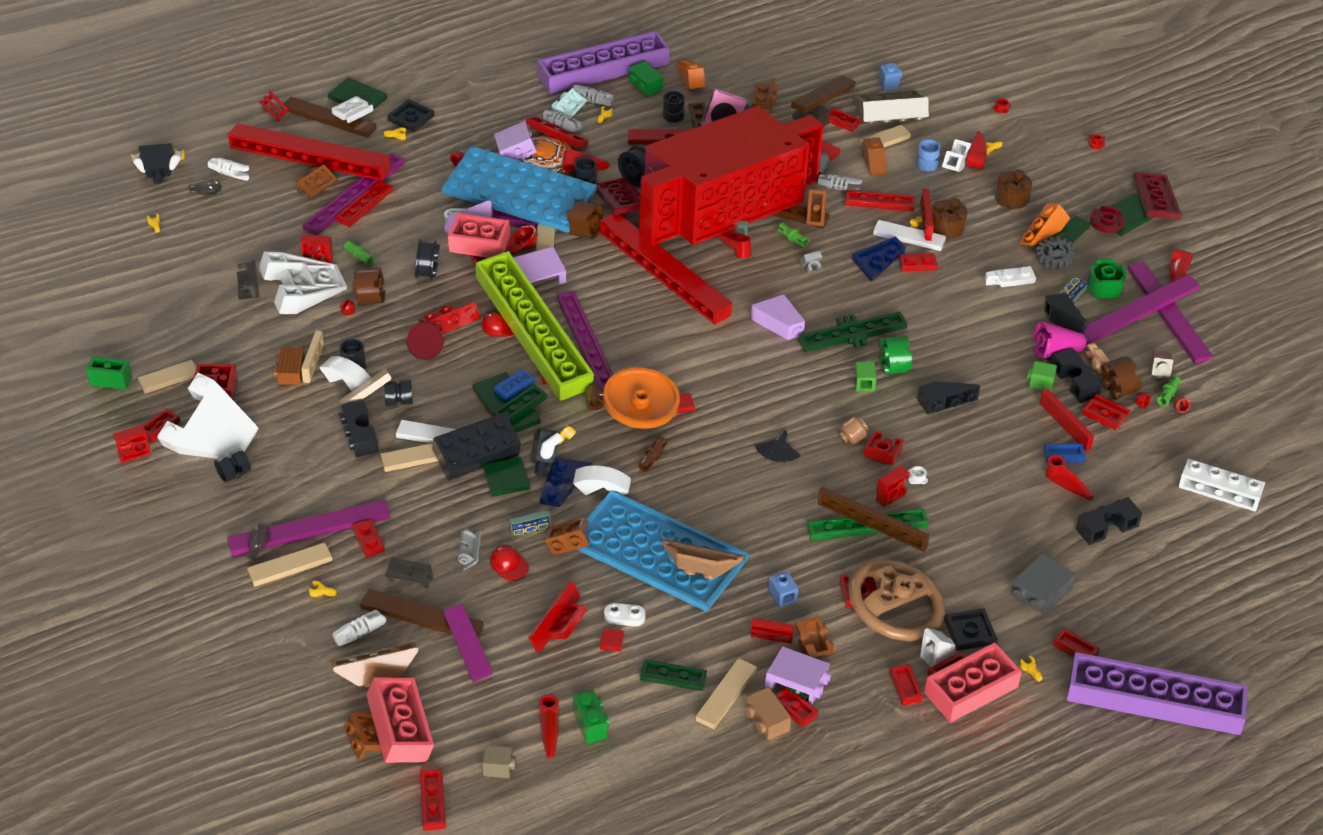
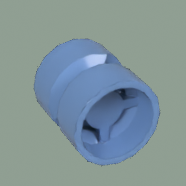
[917,139,941,171]

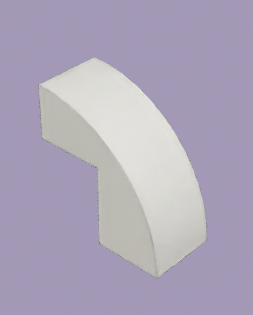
[942,139,972,172]
[319,356,371,391]
[573,466,631,495]

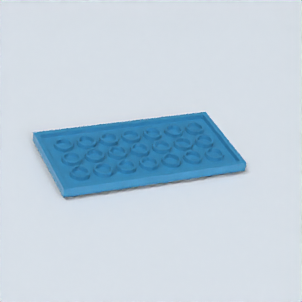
[442,146,597,233]
[576,490,749,612]

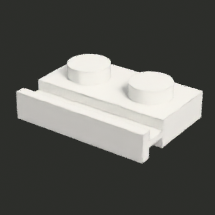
[332,96,373,123]

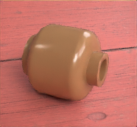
[839,416,868,445]

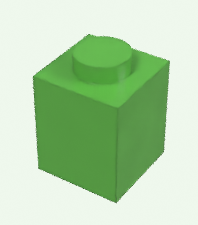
[1027,361,1057,391]
[854,362,876,391]

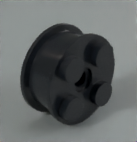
[618,145,646,187]
[415,239,440,280]

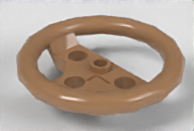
[848,559,945,642]

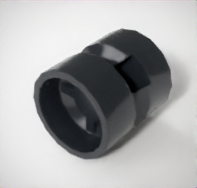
[663,91,685,123]
[574,158,597,184]
[339,339,366,369]
[384,380,413,406]
[214,448,251,482]

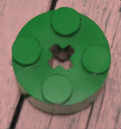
[1088,258,1127,299]
[879,335,912,375]

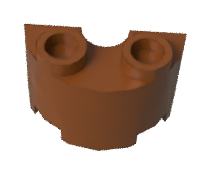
[795,616,835,659]

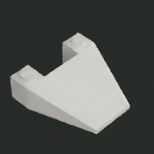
[259,252,347,314]
[157,373,259,458]

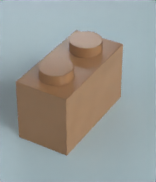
[744,687,791,740]

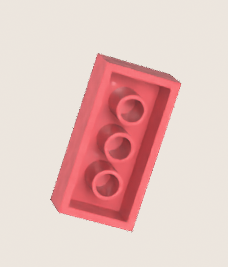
[924,643,1022,723]
[366,677,434,763]

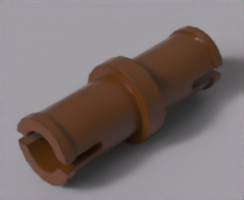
[638,437,668,472]

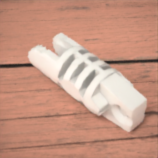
[208,158,249,181]
[332,610,386,646]

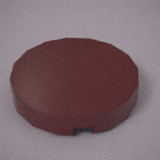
[1090,206,1125,233]
[406,323,444,360]

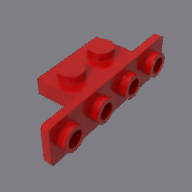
[410,302,480,334]
[528,581,587,652]

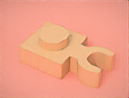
[1086,343,1110,376]

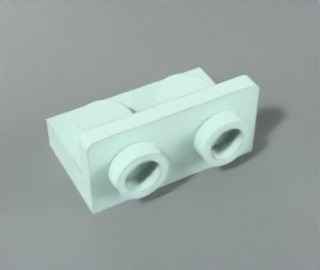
[551,88,588,117]

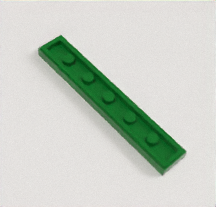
[807,508,929,541]

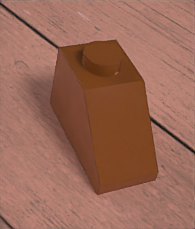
[862,137,887,176]
[806,190,827,226]

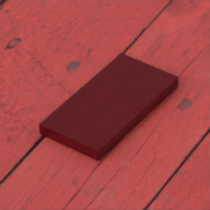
[1132,172,1182,219]
[594,177,641,215]

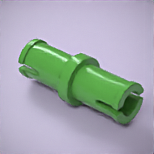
[777,222,810,248]
[344,240,375,266]
[1157,375,1181,406]

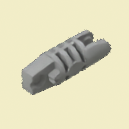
[573,85,614,106]
[542,109,584,132]
[818,173,863,191]

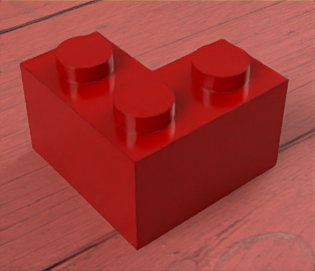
[195,364,238,401]

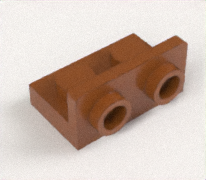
[752,78,778,110]
[295,165,337,199]
[545,516,589,556]
[345,712,382,759]

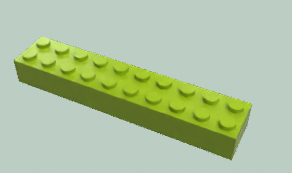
[476,251,594,401]

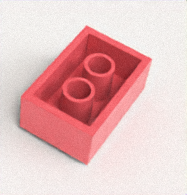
[448,213,510,258]

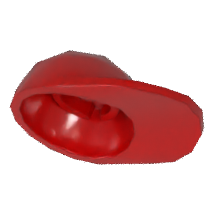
[505,225,538,255]
[481,312,514,337]
[490,545,529,581]

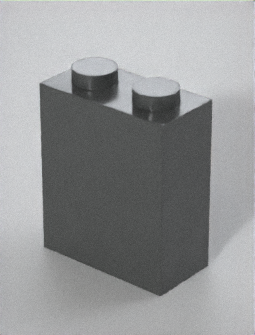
[1011,553,1076,615]

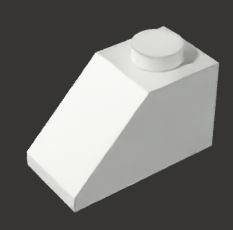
[920,628,955,667]

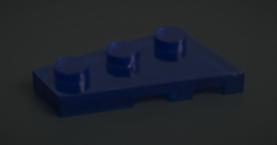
[851,236,906,282]
[540,457,593,507]

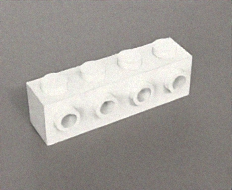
[1179,459,1265,512]

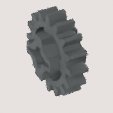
[1036,237,1075,270]

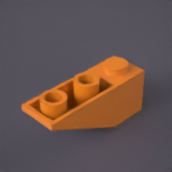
[675,59,706,89]
[1019,203,1070,246]

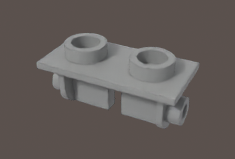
[458,528,481,571]

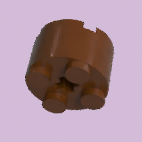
[995,169,1032,209]
[932,198,968,238]
[567,201,603,239]
[352,267,385,306]
[1100,356,1141,400]

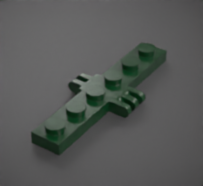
[798,311,907,352]

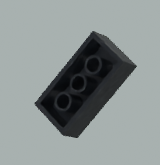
[432,412,521,481]

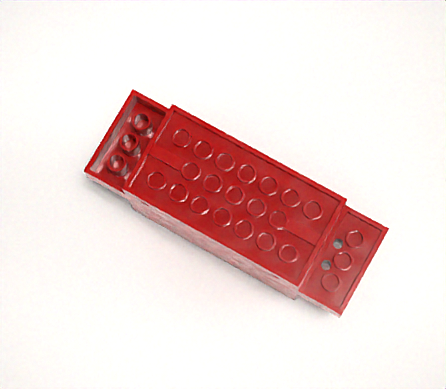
[639,106,824,246]

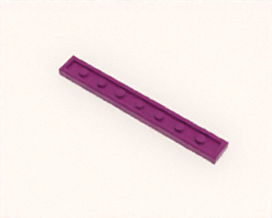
[303,153,405,235]
[1128,262,1212,363]
[1084,274,1200,346]
[557,291,613,389]
[227,500,390,556]

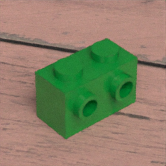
[628,61,663,97]
[86,356,132,390]
[573,689,610,744]

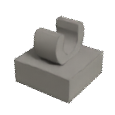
[800,251,822,273]

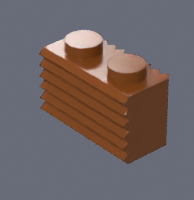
[274,346,305,385]

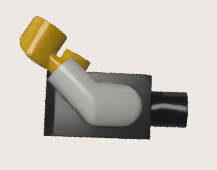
[131,143,185,184]
[530,426,576,476]

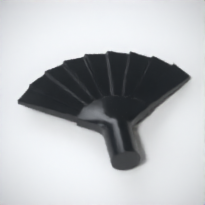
[755,430,801,462]

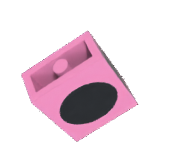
[701,88,747,126]

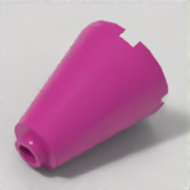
[1032,321,1087,359]

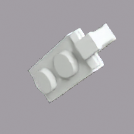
[984,266,1036,287]

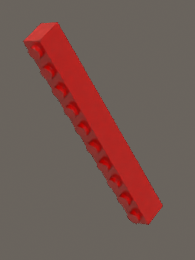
[228,123,391,181]
[600,213,732,325]

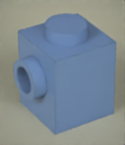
[878,63,902,91]
[768,571,799,608]

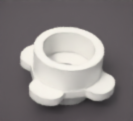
[908,466,928,484]

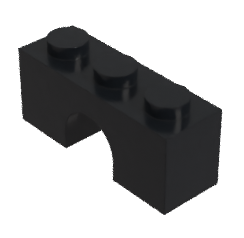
[1051,348,1102,403]
[339,400,379,457]
[1076,497,1142,545]

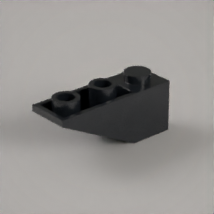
[1044,293,1087,335]
[917,381,980,414]

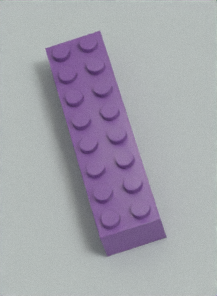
[537,31,670,94]
[1067,652,1248,735]

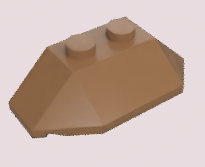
[662,539,746,580]
[330,641,418,687]

